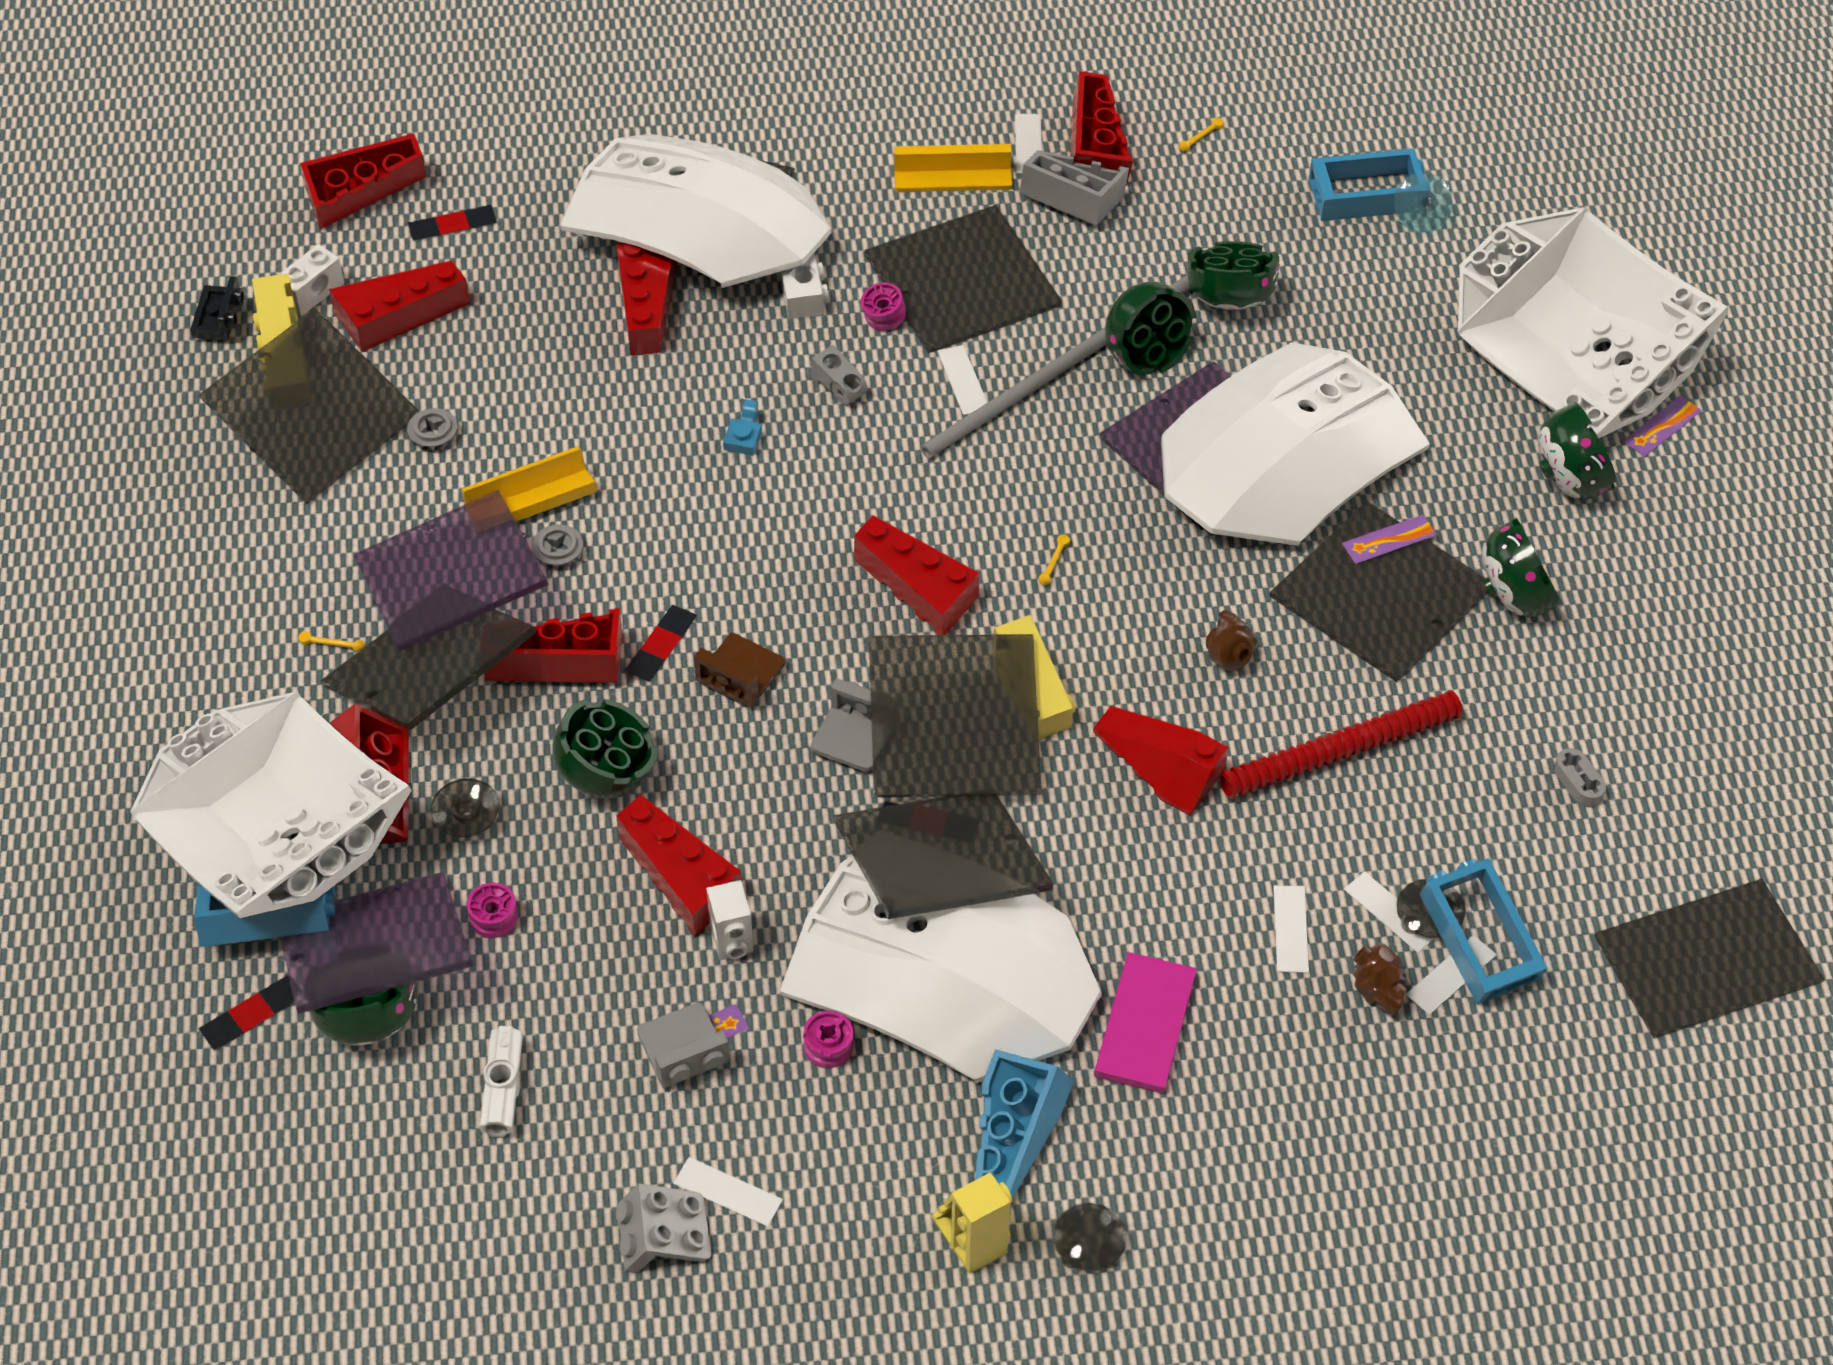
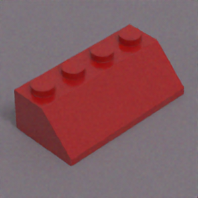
[330,704,409,844]

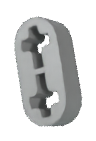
[1554,748,1606,808]

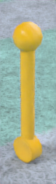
[1178,118,1224,152]
[1038,535,1070,585]
[298,631,365,653]

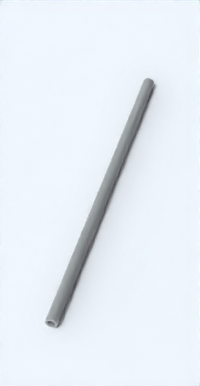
[921,241,1243,458]

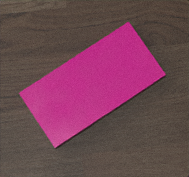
[1094,952,1197,1094]

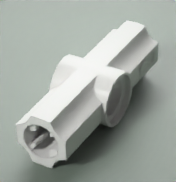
[480,1026,523,1137]

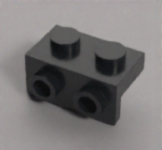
[190,276,244,341]

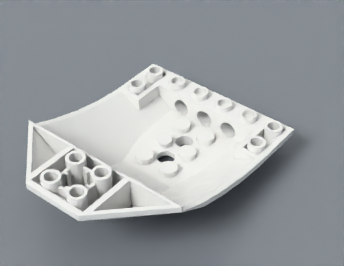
[560,134,832,288]
[1458,207,1729,439]
[1161,342,1430,546]
[130,691,412,918]
[780,834,1101,1084]

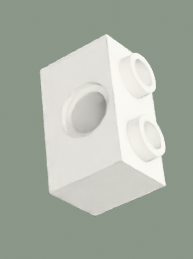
[278,244,344,317]
[779,253,829,319]
[706,880,754,960]

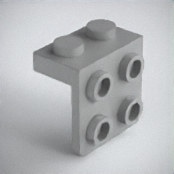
[811,678,897,772]
[637,1003,729,1089]
[616,1183,711,1273]

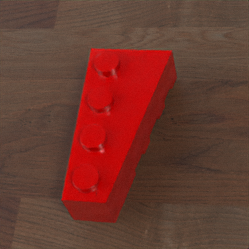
[1070,71,1133,186]
[300,133,426,229]
[616,242,678,356]
[329,260,470,352]
[854,515,979,639]
[482,608,622,683]
[616,794,742,938]

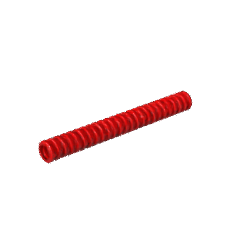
[1220,690,1463,799]

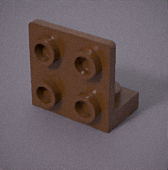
[694,632,786,708]

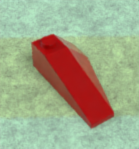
[1093,706,1228,816]

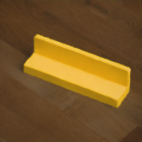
[894,144,1012,192]
[462,446,597,535]

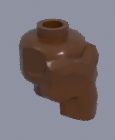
[1206,610,1257,671]
[1353,943,1407,1015]

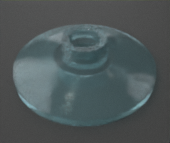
[1394,173,1453,233]

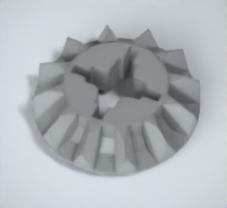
[407,408,458,451]
[532,524,584,569]

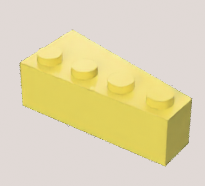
[252,273,312,410]

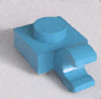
[723,399,762,456]

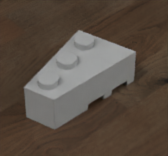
[1019,150,1129,225]

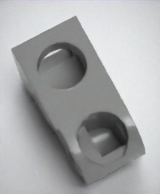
[810,345,867,405]

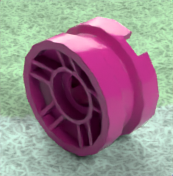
[861,282,906,331]
[467,882,518,939]
[803,1011,854,1069]

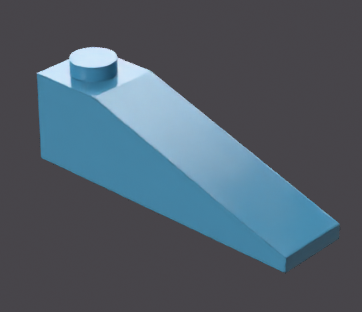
[975,1049,1074,1199]

